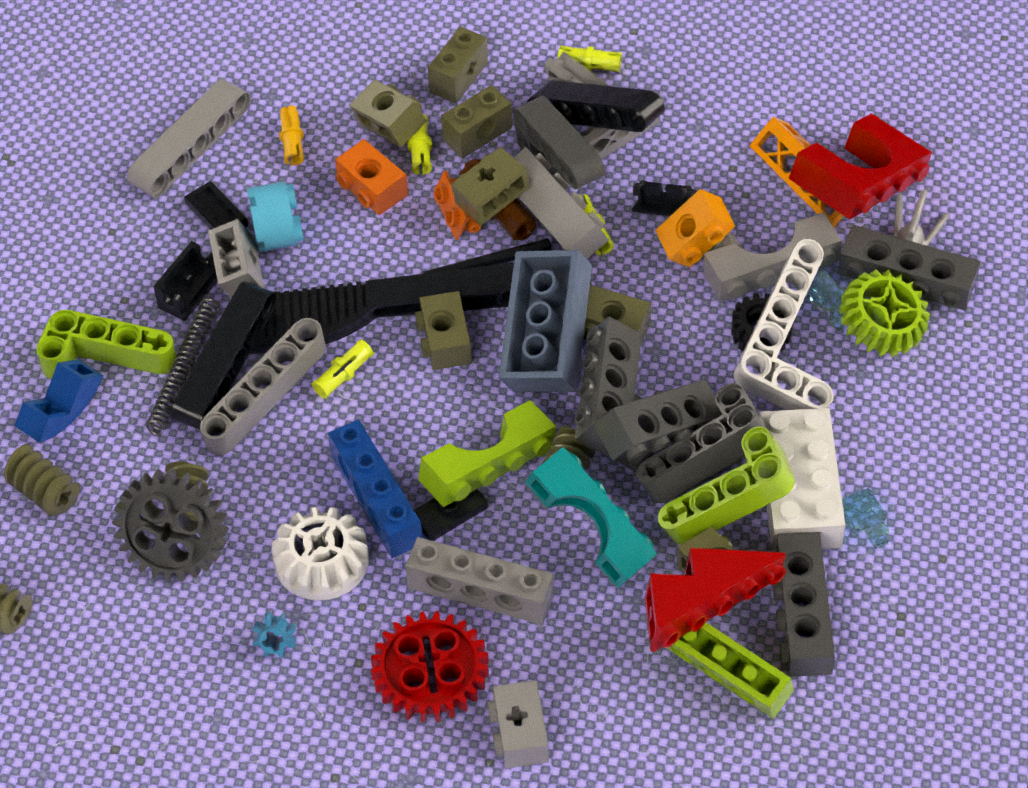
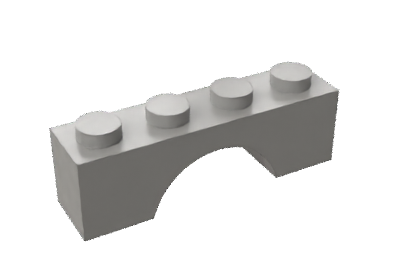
[703,212,842,302]

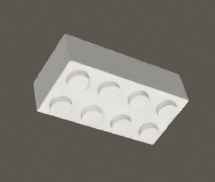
[760,408,845,549]

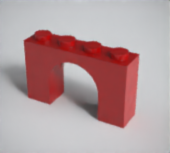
[788,113,932,220]

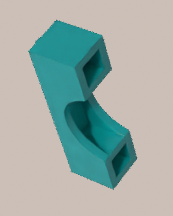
[525,447,658,588]

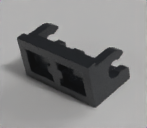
[153,241,218,321]

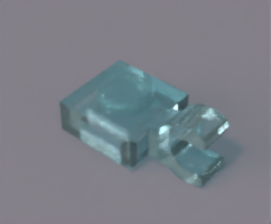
[807,269,845,331]
[842,488,889,549]

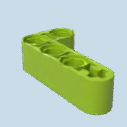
[36,309,177,379]
[658,426,795,545]

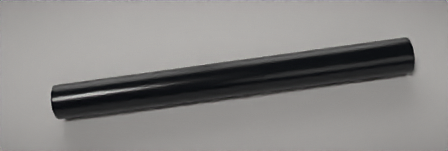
[422,238,551,274]

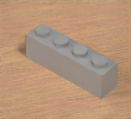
[514,147,609,259]

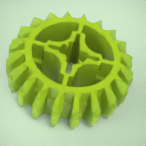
[839,269,930,358]

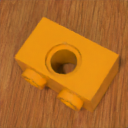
[655,189,735,268]

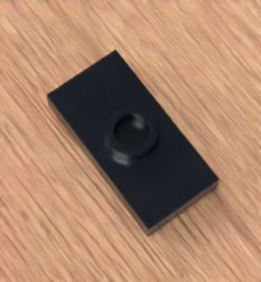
[184,181,249,230]
[414,489,489,541]

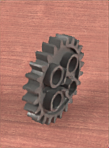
[112,469,229,582]

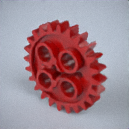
[371,611,489,723]

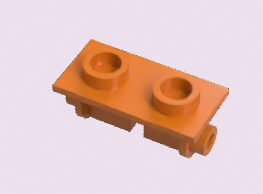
[433,171,481,240]

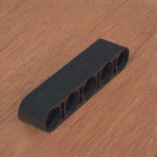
[527,80,665,132]
[171,281,276,430]

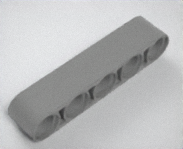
[127,79,251,198]
[200,318,326,455]

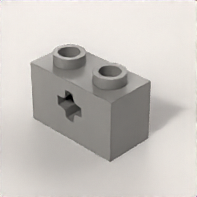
[208,219,265,298]
[487,680,549,769]

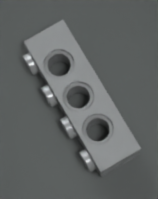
[405,537,554,625]

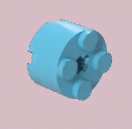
[247,181,304,252]

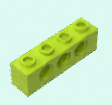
[666,622,794,720]

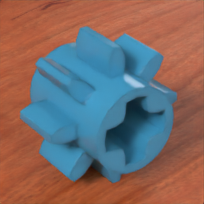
[253,611,297,658]

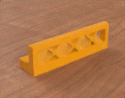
[749,116,844,227]

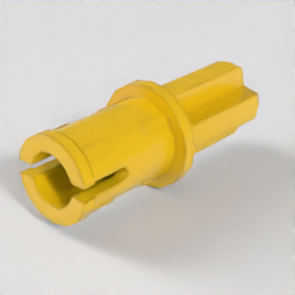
[279,105,304,166]

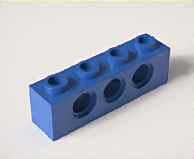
[328,419,422,559]

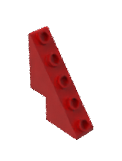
[644,548,786,652]

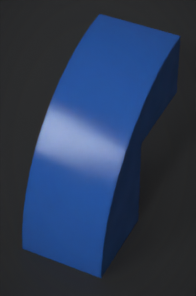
[14,359,104,443]

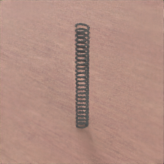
[146,295,220,436]

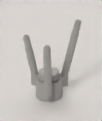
[893,189,950,246]

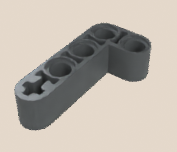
[513,96,605,190]
[636,383,768,503]

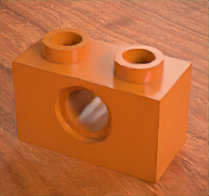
[335,139,408,216]

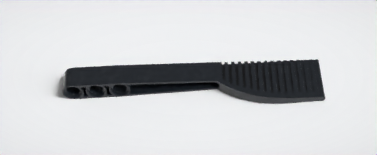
[249,263,592,355]

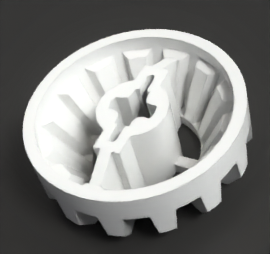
[272,506,369,600]

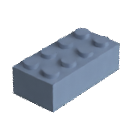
[499,250,592,392]

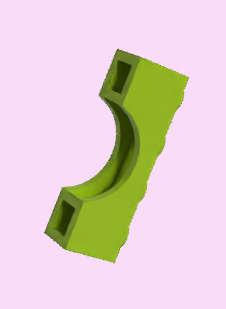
[418,400,556,507]

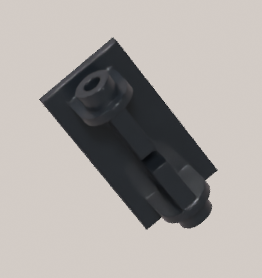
[632,180,697,216]

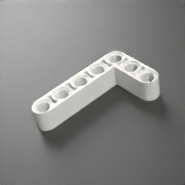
[734,239,834,410]

